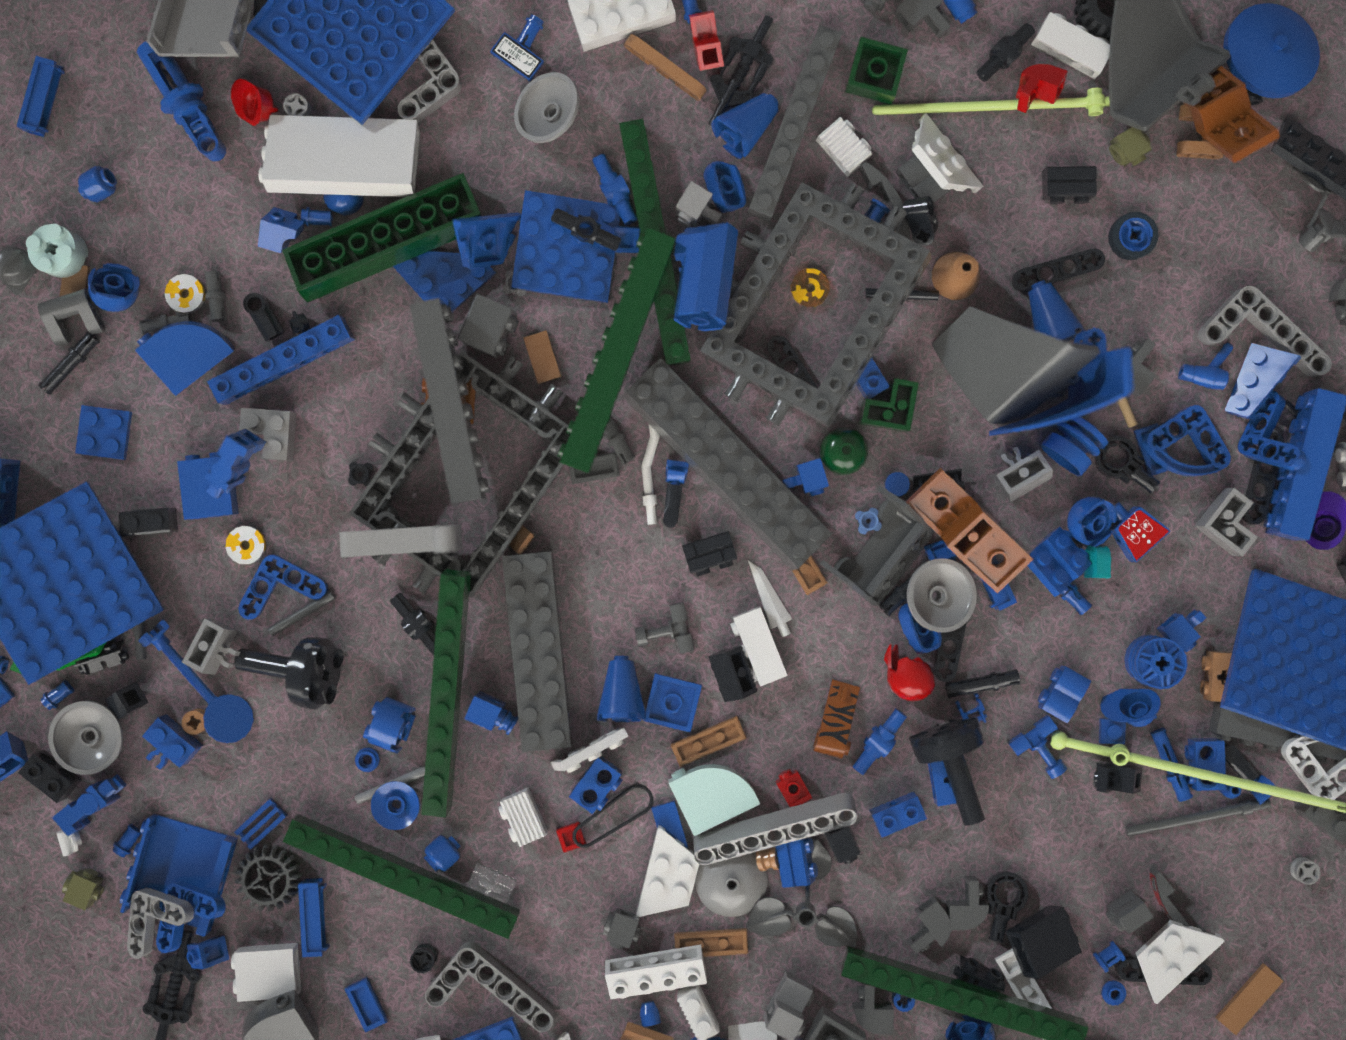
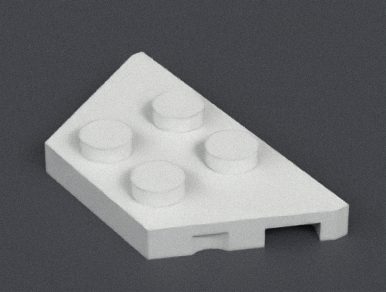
[912,113,984,193]
[636,825,699,917]
[1135,920,1225,1004]

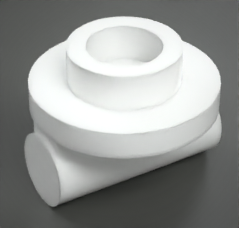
[56,830,82,856]

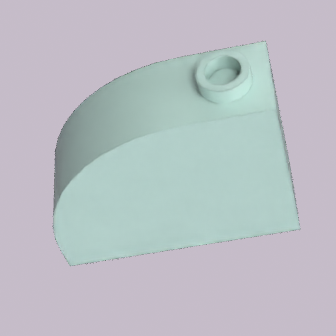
[669,764,760,836]

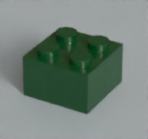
[845,37,908,104]

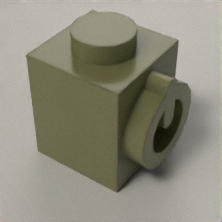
[1109,127,1152,167]
[62,868,104,911]

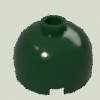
[820,427,868,475]

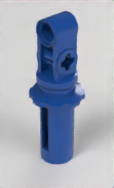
[137,41,226,162]

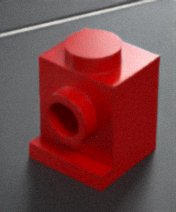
[775,769,812,807]

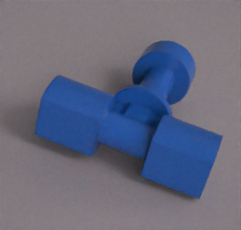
[1007,715,1067,779]

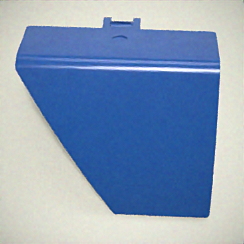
[989,328,1134,436]

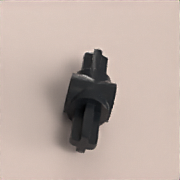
[976,23,1036,82]
[551,208,621,251]
[390,593,435,655]

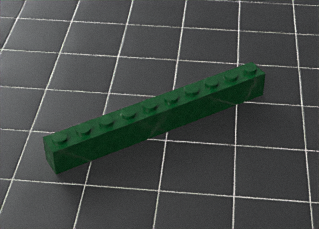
[619,118,691,367]
[558,228,676,474]
[421,569,471,818]
[283,814,520,939]
[841,946,1089,1040]

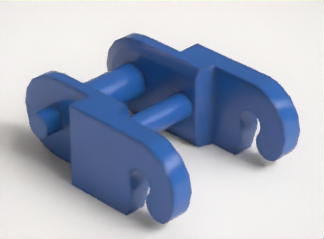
[955,693,987,723]

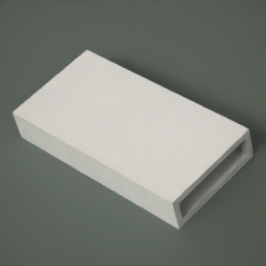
[259,115,420,197]

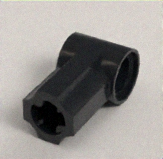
[243,293,285,342]

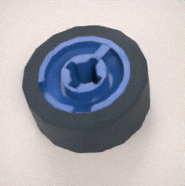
[1108,212,1159,260]

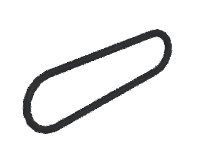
[573,785,653,848]

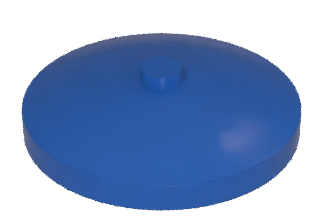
[1223,3,1320,98]

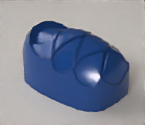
[703,161,746,213]
[898,603,942,654]

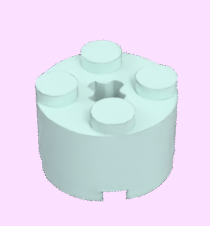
[26,224,88,278]

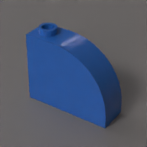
[135,321,235,396]

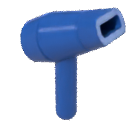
[1178,343,1233,390]

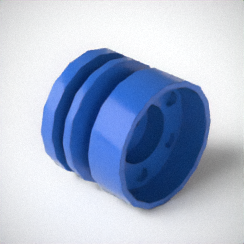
[1040,416,1108,477]
[1124,635,1188,689]

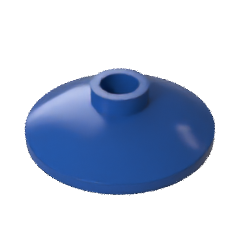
[371,781,420,830]

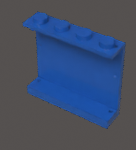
[120,814,238,937]

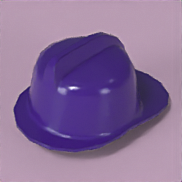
[1306,492,1346,550]

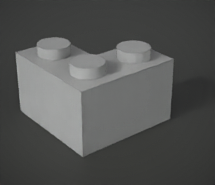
[239,408,297,461]
[1194,488,1258,557]
[764,971,814,1040]

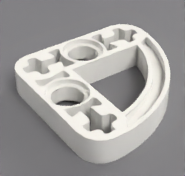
[1281,734,1346,800]

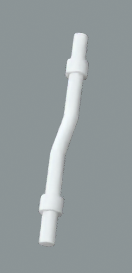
[641,424,660,525]

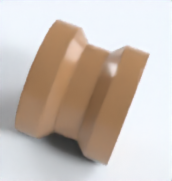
[182,708,205,735]
[756,847,779,872]

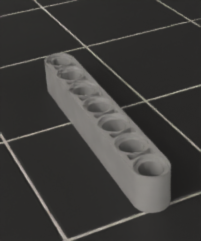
[693,793,857,865]

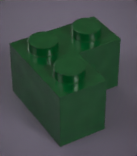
[858,378,919,433]

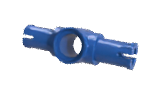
[592,154,637,226]
[853,708,907,775]

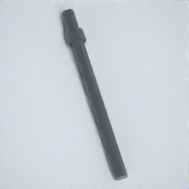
[1125,798,1271,837]

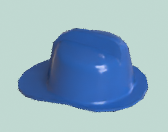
[1100,689,1161,727]

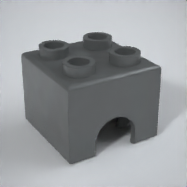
[457,294,519,359]

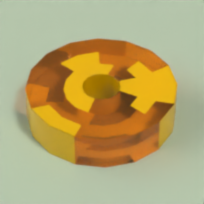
[791,268,830,307]

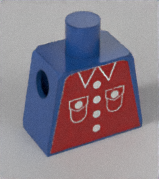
[1109,502,1171,563]

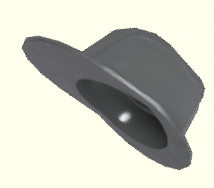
[0,246,37,296]

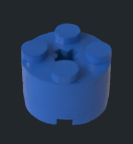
[363,697,416,754]

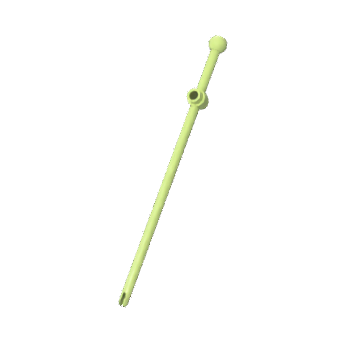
[872,87,1110,116]
[1050,731,1346,813]

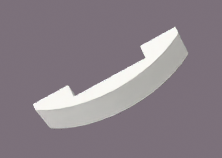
[995,949,1052,1040]

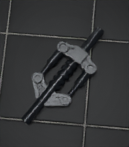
[708,15,773,126]
[142,930,202,1040]

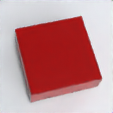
[556,821,587,853]

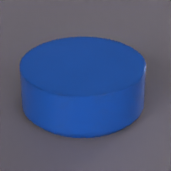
[885,472,910,496]

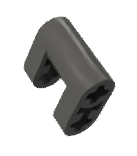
[37,288,105,346]

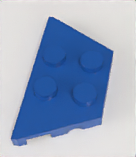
[453,212,522,269]

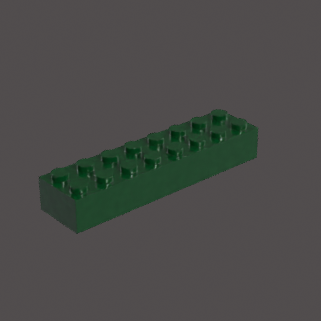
[282,173,482,303]

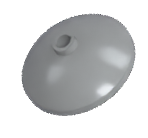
[514,72,580,143]
[907,558,977,632]
[48,701,123,775]
[695,852,768,917]

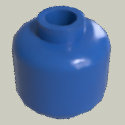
[78,166,117,203]
[423,835,461,872]

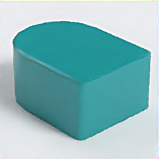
[1083,545,1111,578]

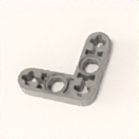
[127,888,194,959]

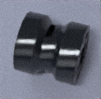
[410,943,437,973]

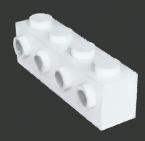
[605,945,707,999]

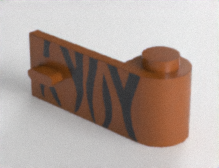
[813,679,860,759]

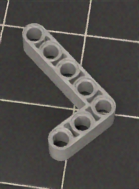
[398,40,462,123]
[1198,286,1332,377]
[339,524,463,557]
[425,942,555,1032]

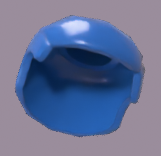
[323,194,364,216]

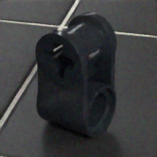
[903,196,939,246]

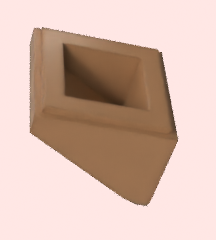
[509,526,535,554]

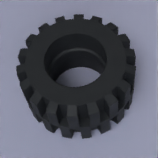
[1074,0,1113,41]

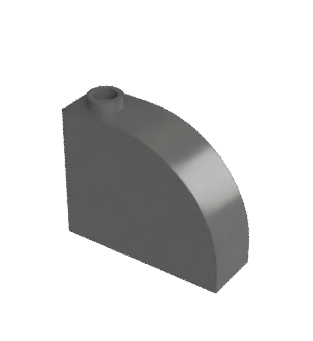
[242,990,319,1040]

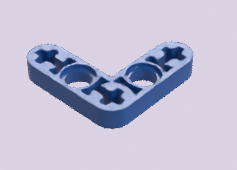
[1238,391,1306,471]
[238,555,328,620]
[156,882,226,953]

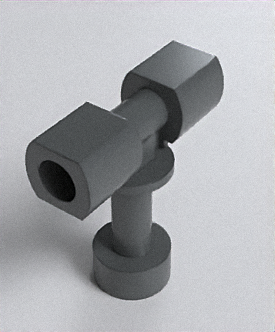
[635,602,694,653]

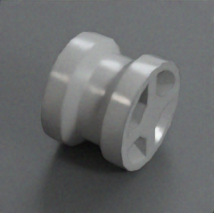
[283,93,312,116]
[1290,857,1321,885]

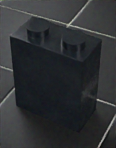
[1005,905,1082,979]

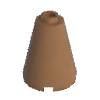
[932,252,980,300]

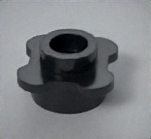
[289,311,310,335]
[348,462,373,486]

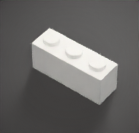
[1031,12,1110,79]
[730,606,787,686]

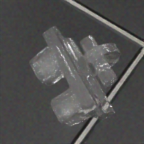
[467,863,517,904]

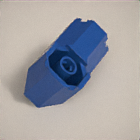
[674,223,738,331]

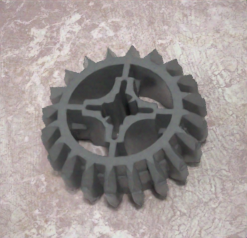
[235,844,302,912]

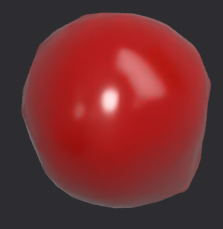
[884,644,935,702]

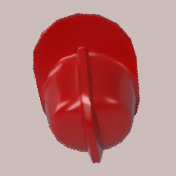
[231,78,279,126]

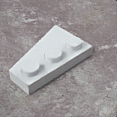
[550,728,628,773]

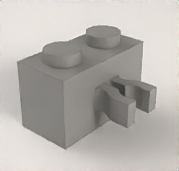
[676,181,722,228]
[996,446,1053,503]
[182,618,240,675]

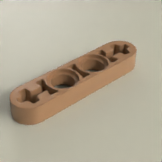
[623,34,707,101]

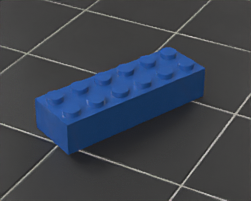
[1264,388,1346,540]

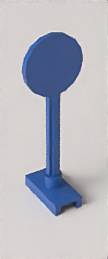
[138,619,254,743]

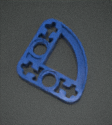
[1142,405,1231,476]

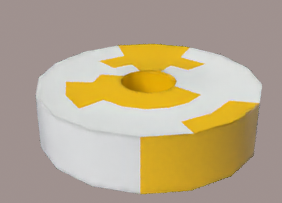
[165,274,206,314]
[226,526,266,564]

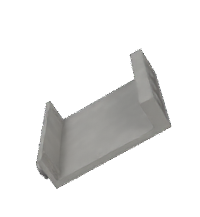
[147,0,254,57]

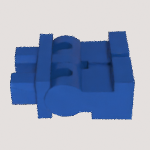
[204,428,266,499]
[52,774,127,836]

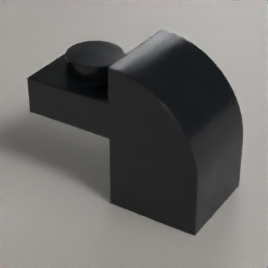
[1094,762,1143,794]

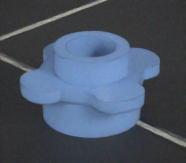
[855,508,882,534]

